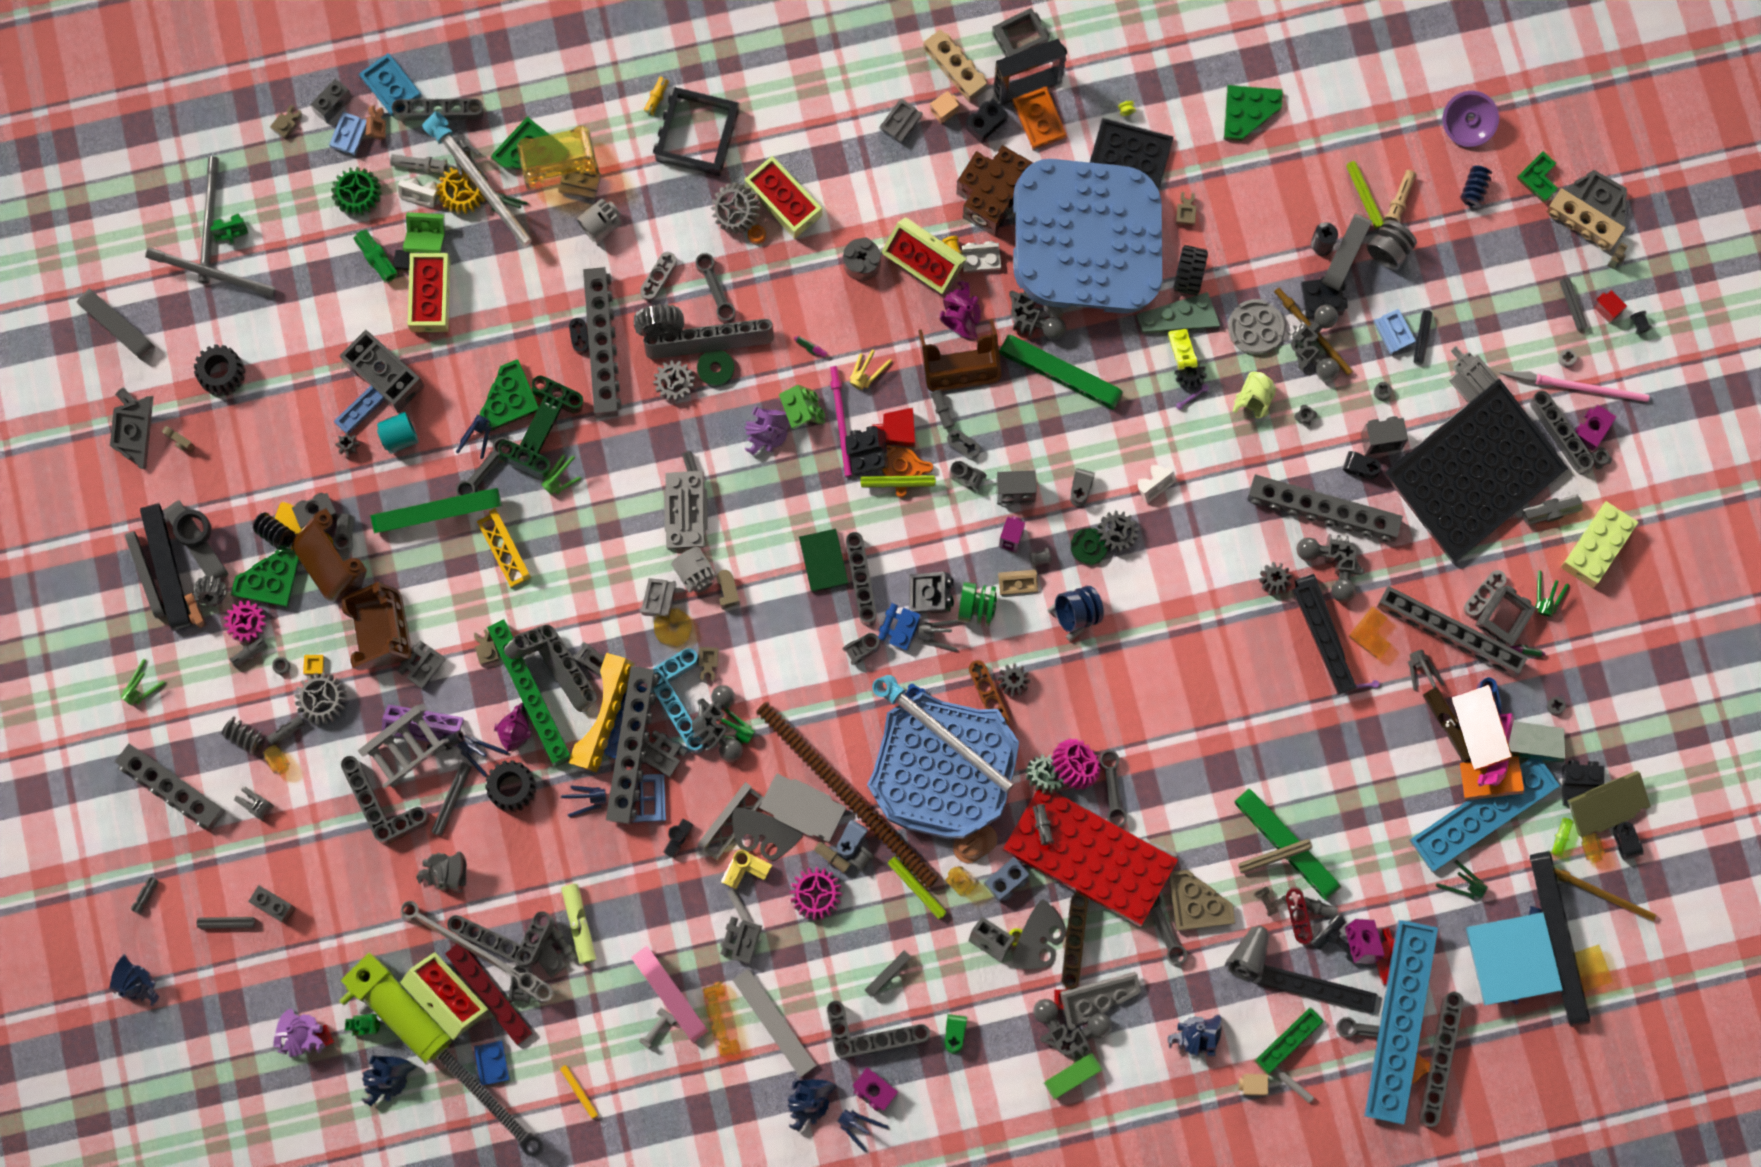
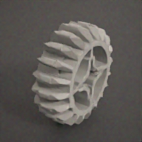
[710,183,761,234]
[294,672,347,725]

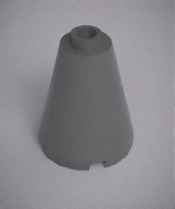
[1224,925,1270,983]

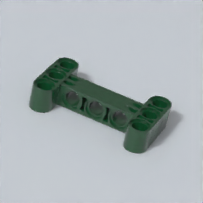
[498,375,583,478]

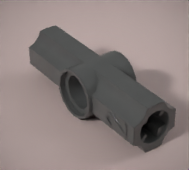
[1522,494,1583,526]
[333,514,355,561]

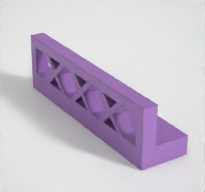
[382,704,464,747]

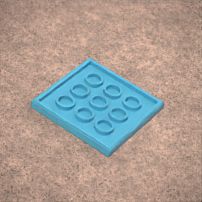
[1465,912,1562,1006]

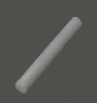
[727,889,761,942]
[1272,1067,1314,1103]

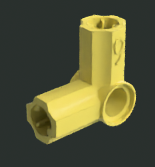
[721,850,772,890]

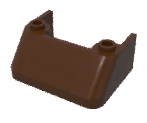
[918,318,1001,392]

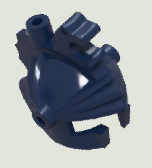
[108,954,159,1006]
[1167,1014,1222,1057]
[362,1055,416,1107]
[787,1079,837,1132]

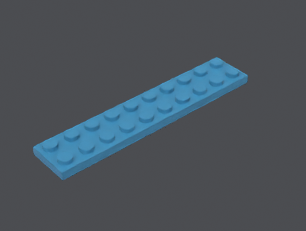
[1364,920,1438,1124]

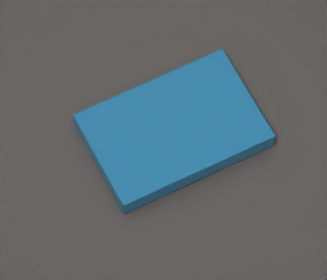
[359,53,422,117]

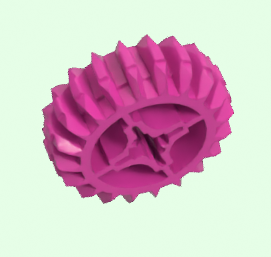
[1051,738,1101,790]
[789,867,842,920]

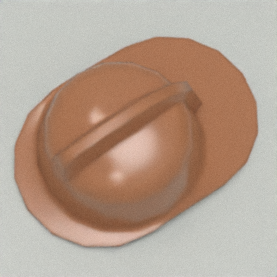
[953,825,997,863]

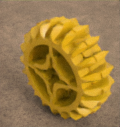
[437,167,485,215]

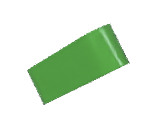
[1044,1053,1103,1100]

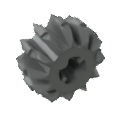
[1259,562,1292,595]
[193,575,227,607]
[997,663,1030,697]

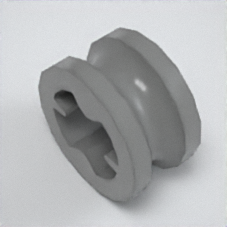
[1558,349,1577,368]

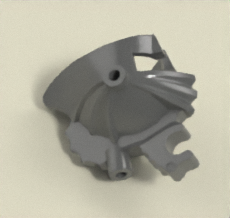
[416,851,467,893]

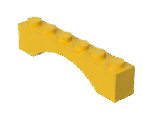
[568,653,635,773]

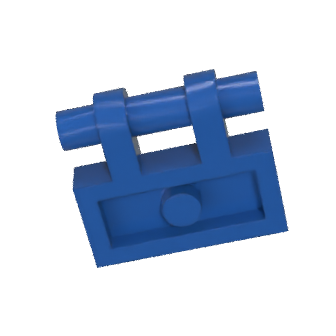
[878,603,922,651]

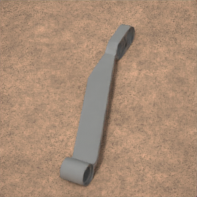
[400,901,553,1003]

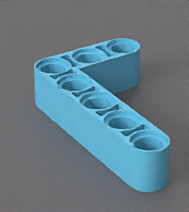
[652,648,705,754]

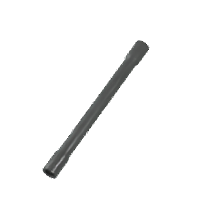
[198,157,219,284]
[145,247,276,298]

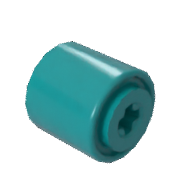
[377,412,419,454]

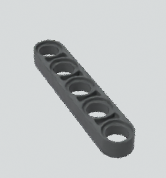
[125,531,166,619]

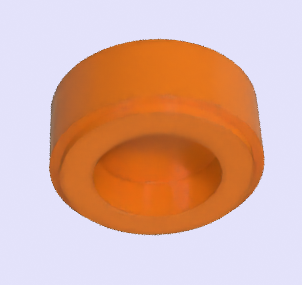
[747,225,766,245]

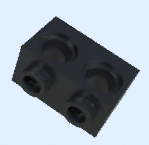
[966,98,1008,143]

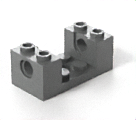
[339,329,424,413]

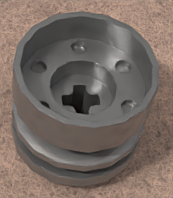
[1366,220,1417,270]

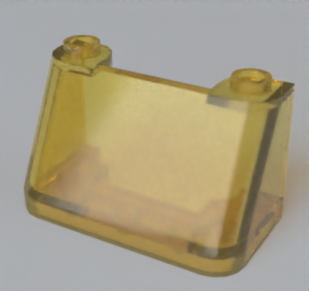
[517,126,600,190]

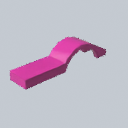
[1478,713,1514,786]

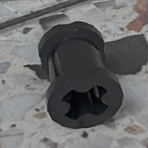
[1630,310,1652,335]

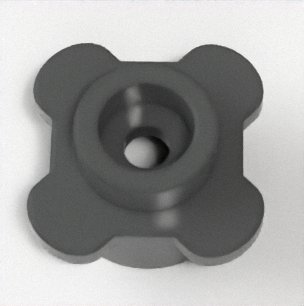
[1294,405,1317,427]
[1590,447,1612,469]

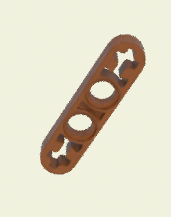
[969,660,1009,726]

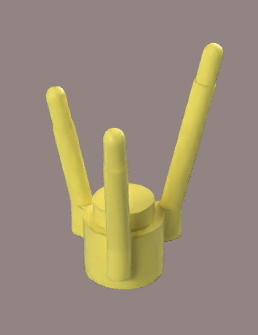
[849,350,892,390]

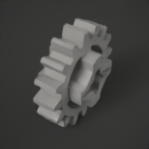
[653,360,695,402]

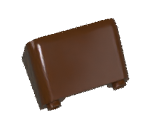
[292,508,367,602]
[341,582,412,670]

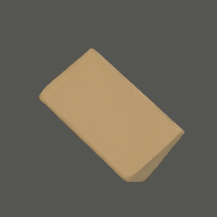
[998,570,1038,595]

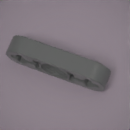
[864,950,912,998]

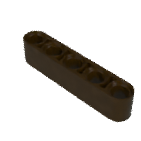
[1061,893,1088,990]

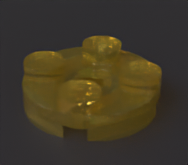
[654,608,692,647]

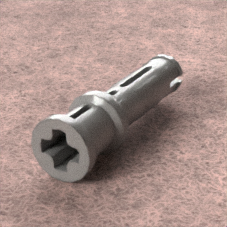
[390,154,448,175]

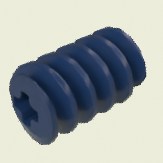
[1460,165,1492,208]

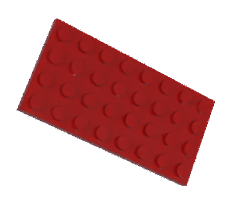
[1003,789,1178,927]

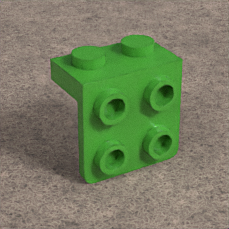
[403,212,445,253]
[779,385,825,429]

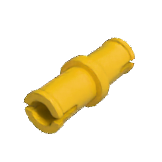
[643,77,670,115]

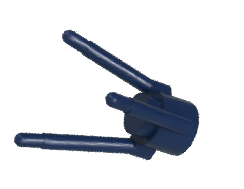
[456,414,492,459]
[457,735,508,777]
[561,785,606,817]
[837,1109,889,1152]

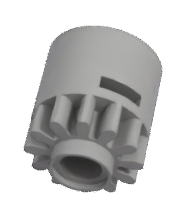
[576,199,622,244]
[671,547,717,593]

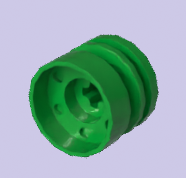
[958,582,997,627]

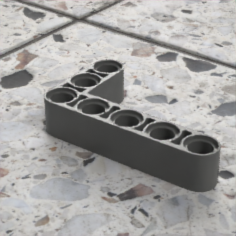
[504,624,597,712]
[341,756,429,845]
[447,911,555,967]
[827,1000,930,1059]

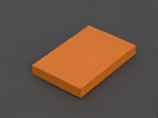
[1012,87,1067,150]
[1460,756,1524,801]

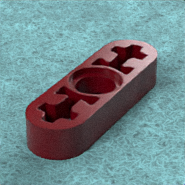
[1286,887,1313,944]

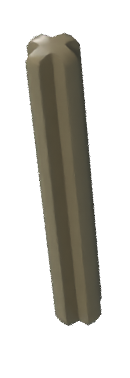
[1238,839,1313,873]

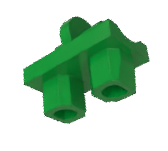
[210,214,249,245]
[345,1014,380,1036]

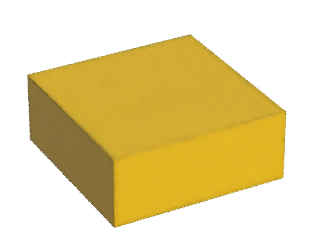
[303,655,325,675]

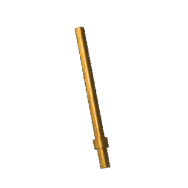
[1274,287,1353,376]
[1555,868,1656,921]

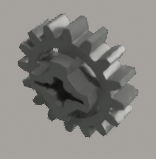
[1097,510,1139,553]

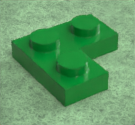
[1517,151,1558,203]

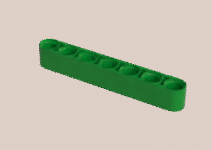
[999,334,1123,410]
[370,487,502,534]
[1234,788,1341,901]

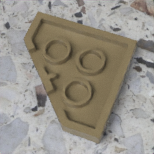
[1168,870,1235,931]

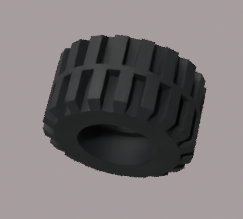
[1173,245,1208,296]
[194,344,245,396]
[485,760,537,812]

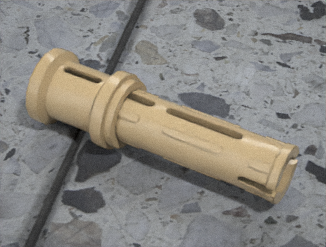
[1384,170,1417,224]

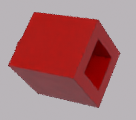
[1594,290,1627,323]

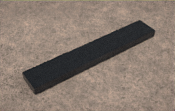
[1292,582,1357,696]
[1256,965,1377,1013]

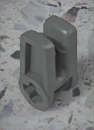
[572,642,605,678]
[233,786,274,822]

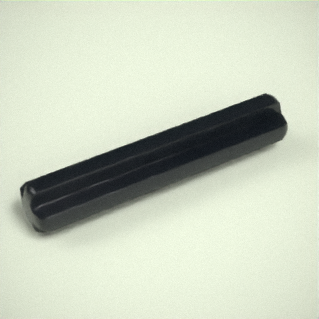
[1413,310,1433,365]

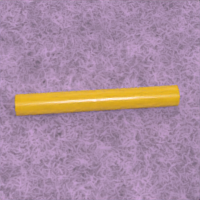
[560,1065,598,1119]

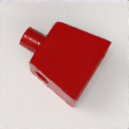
[872,408,915,448]

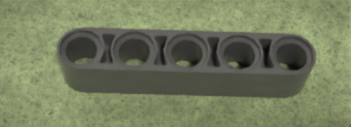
[391,98,484,121]
[1322,213,1372,291]
[76,288,155,361]
[1530,391,1594,474]
[163,500,229,580]
[846,532,877,626]

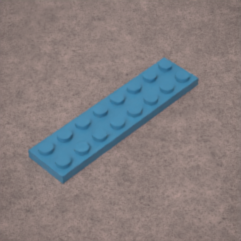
[1409,758,1560,872]

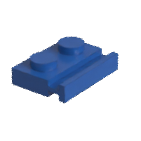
[474,1041,510,1086]

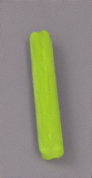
[1346,161,1384,229]
[860,475,936,488]
[888,857,946,919]

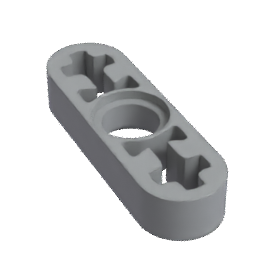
[640,252,677,302]
[1463,570,1506,617]

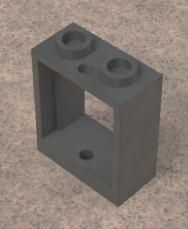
[992,7,1050,57]
[1475,586,1536,647]

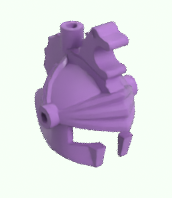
[744,406,790,455]
[273,1009,325,1057]

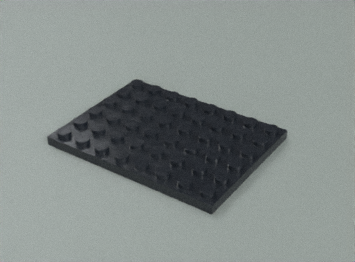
[1383,379,1568,563]

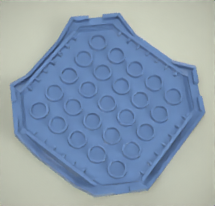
[867,692,1019,839]

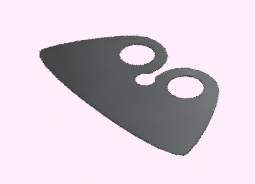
[733,808,802,860]
[1012,899,1066,969]

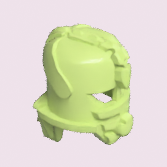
[1232,371,1276,419]

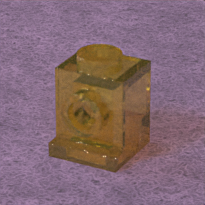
[945,866,980,897]

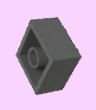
[1361,416,1408,455]
[996,470,1037,506]

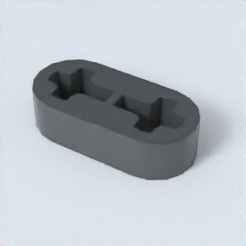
[947,430,980,459]

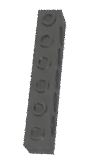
[115,743,226,830]

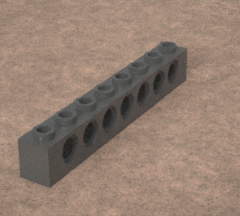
[583,267,622,418]
[1247,474,1403,543]
[1377,586,1528,678]
[606,666,659,825]

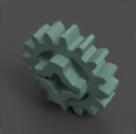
[1025,754,1065,794]

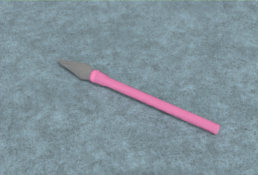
[1499,371,1649,402]

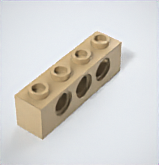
[923,29,987,103]
[1546,188,1625,252]

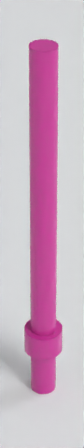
[830,366,853,477]

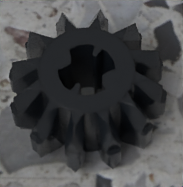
[1174,361,1207,391]

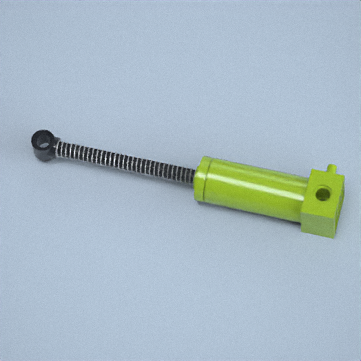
[339,952,544,1157]

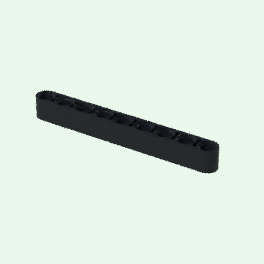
[1530,850,1591,1027]

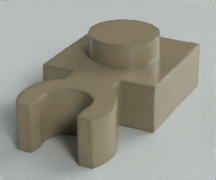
[270,105,302,140]
[1176,192,1196,226]
[1607,242,1628,269]
[162,426,195,453]
[474,629,499,666]
[698,647,718,681]

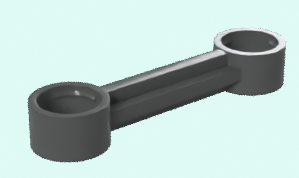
[695,253,736,324]
[456,437,512,496]
[1099,750,1127,828]
[1149,894,1187,966]
[1336,1017,1379,1038]

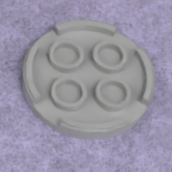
[1228,299,1285,355]

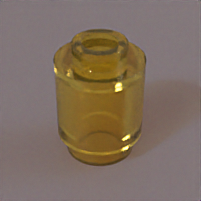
[263,745,290,775]
[1581,833,1606,863]

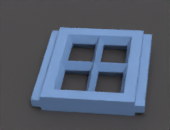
[619,774,666,823]

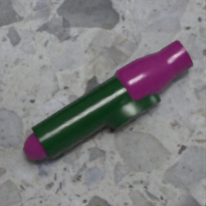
[794,336,828,358]
[1510,644,1545,658]

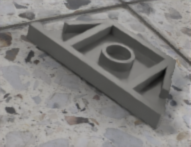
[1563,170,1627,227]
[110,396,154,469]

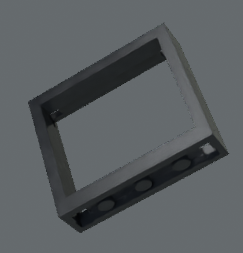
[993,38,1067,105]
[653,87,740,177]

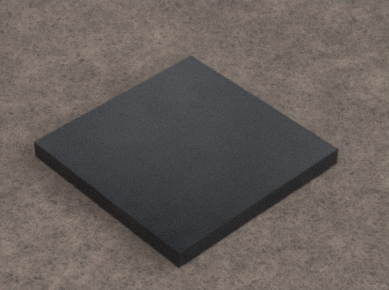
[1089,118,1174,191]

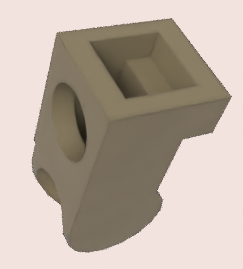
[717,570,740,609]

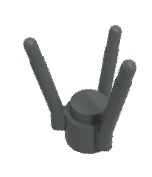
[454,139,488,181]
[918,620,963,652]
[1408,650,1444,690]

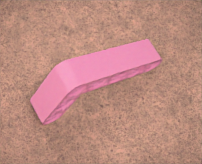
[631,946,709,1043]

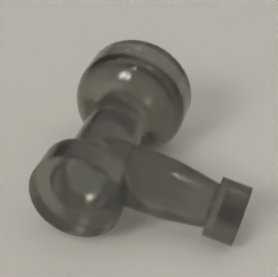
[1254,886,1287,917]

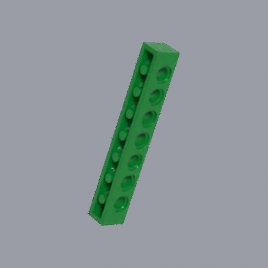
[487,619,571,767]

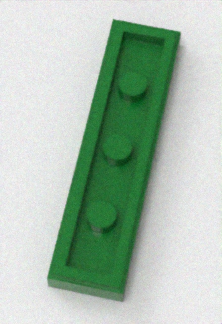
[1254,1007,1324,1075]

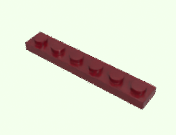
[445,944,533,1046]

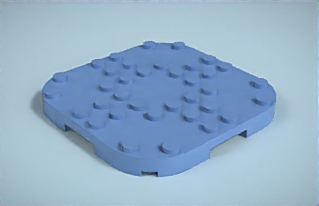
[1013,159,1162,313]

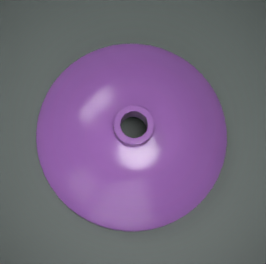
[1442,90,1499,147]

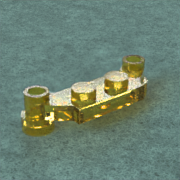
[703,981,741,1057]

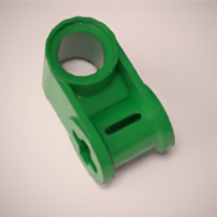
[945,1014,967,1054]

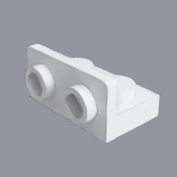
[962,241,1001,273]

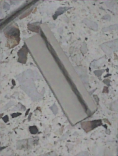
[698,782,764,860]

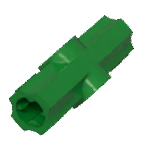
[353,229,398,283]

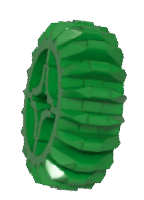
[331,167,382,217]

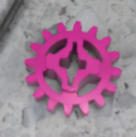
[224,601,267,643]

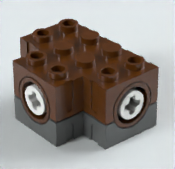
[956,145,1034,236]

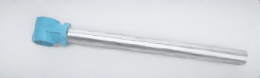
[422,111,532,247]
[872,675,1014,793]

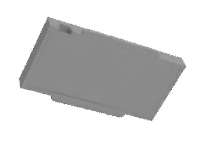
[664,471,708,549]
[759,773,846,843]

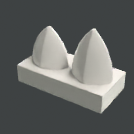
[398,178,437,208]
[1138,465,1177,504]

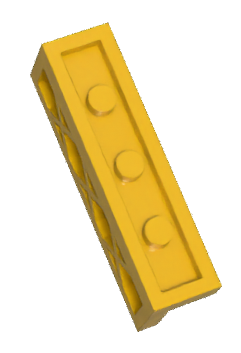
[477,508,531,588]

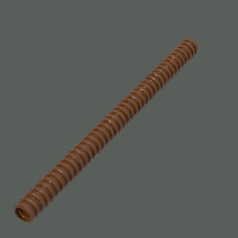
[756,702,939,888]

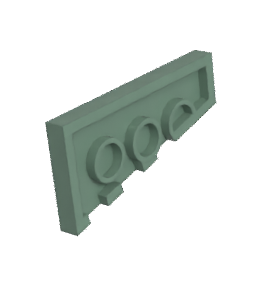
[1136,292,1220,334]

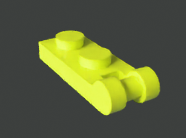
[1168,329,1198,370]

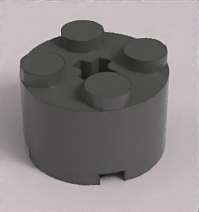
[843,237,881,281]

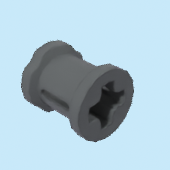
[1029,548,1052,568]
[849,846,875,872]

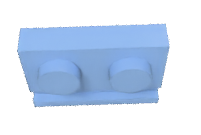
[329,112,366,155]
[1373,309,1416,354]

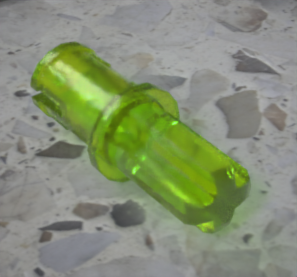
[1551,818,1573,857]

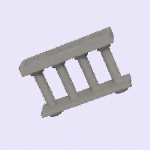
[358,704,450,788]

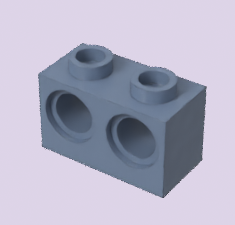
[984,857,1029,902]

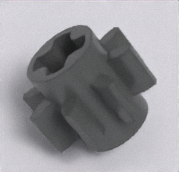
[335,432,360,457]

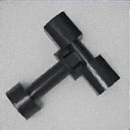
[663,818,694,859]
[1311,913,1354,963]

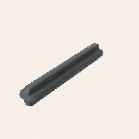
[431,762,471,836]

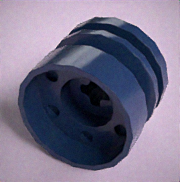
[1055,585,1104,632]

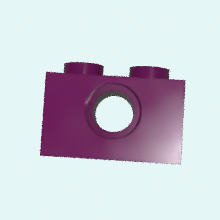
[1575,404,1617,452]
[999,516,1025,553]
[1345,919,1385,964]
[852,1067,898,1112]

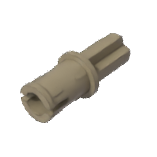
[814,842,851,874]

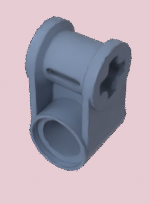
[837,820,868,859]

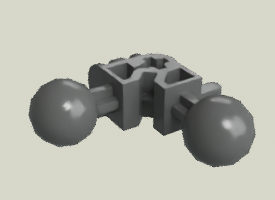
[1009,291,1067,340]
[1287,304,1340,382]
[1296,534,1364,603]
[692,685,743,763]
[1033,999,1113,1062]

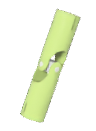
[561,884,596,964]

